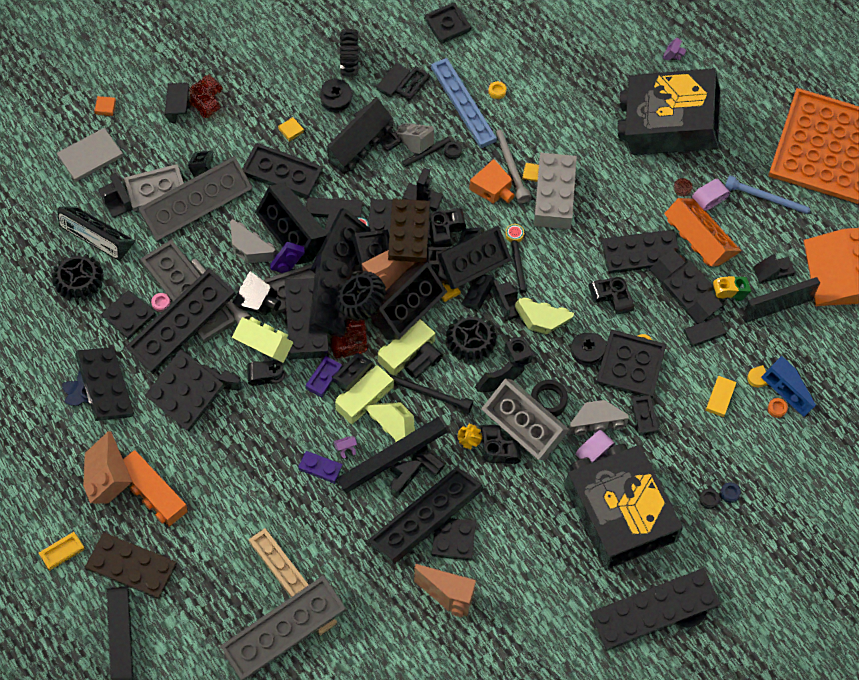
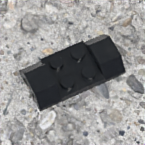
[649,248,726,324]

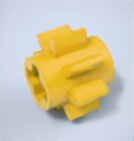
[458,424,482,450]

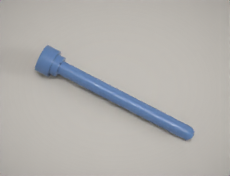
[725,175,810,214]

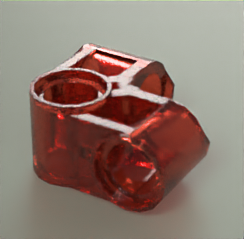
[189,74,223,118]
[330,319,368,358]

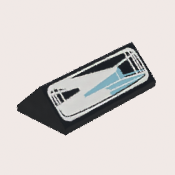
[57,206,136,261]

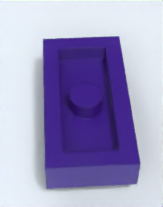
[271,242,304,273]
[305,356,342,398]
[298,451,343,484]

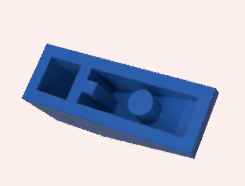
[761,356,816,417]

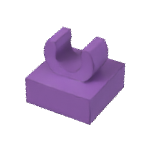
[663,37,686,61]
[333,436,357,458]

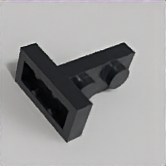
[402,167,443,211]

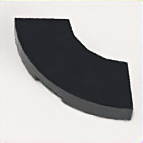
[474,362,525,392]

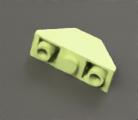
[515,298,574,334]
[365,402,415,442]

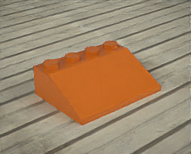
[804,228,859,306]

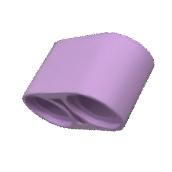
[692,179,730,211]
[575,430,615,463]

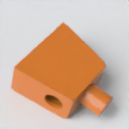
[469,159,515,204]

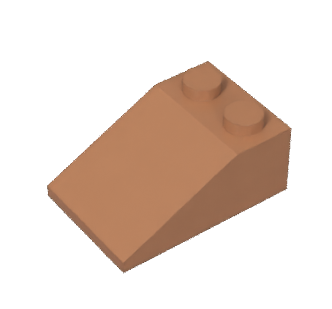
[362,250,418,290]
[83,431,132,504]
[414,564,476,617]

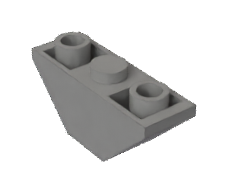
[395,123,434,154]
[230,219,276,263]
[569,400,629,435]

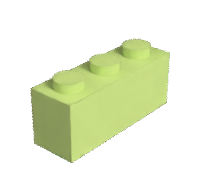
[232,317,293,363]
[378,319,435,375]
[335,365,394,424]

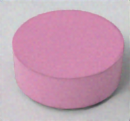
[151,293,171,312]

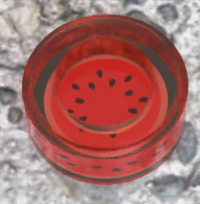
[673,178,692,197]

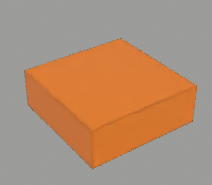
[95,96,116,116]

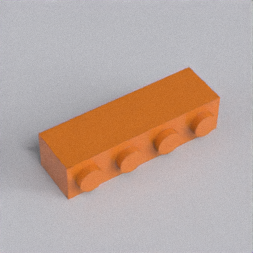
[123,450,188,527]

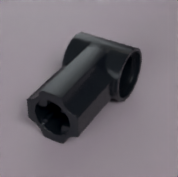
[404,342,443,379]
[409,445,446,476]

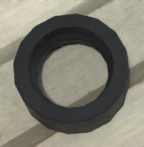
[531,380,568,417]

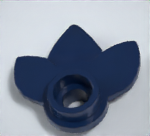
[62,371,90,406]

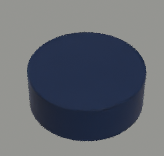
[720,482,741,503]

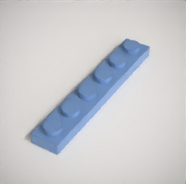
[431,58,497,149]

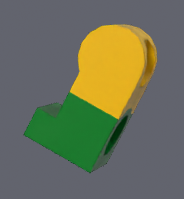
[713,276,751,301]

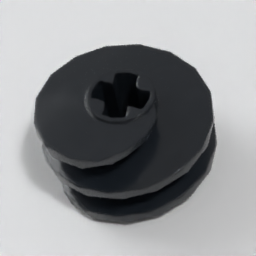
[320,79,352,112]
[570,333,606,366]

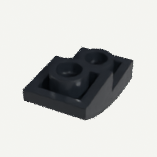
[203,365,242,391]

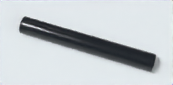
[402,137,451,167]
[511,241,527,293]

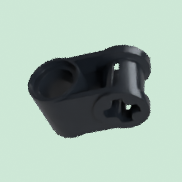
[247,360,285,386]

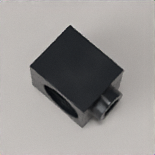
[504,336,533,366]

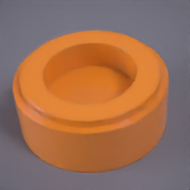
[768,398,788,418]

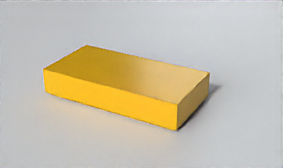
[705,376,737,417]
[39,532,85,571]

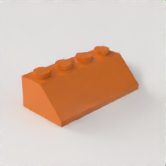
[664,198,741,267]

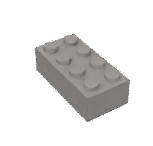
[534,152,577,229]
[481,379,570,460]

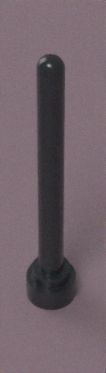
[388,374,474,415]

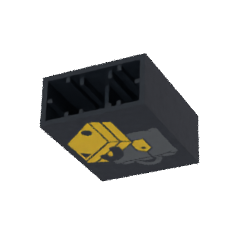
[617,68,721,155]
[564,444,683,570]

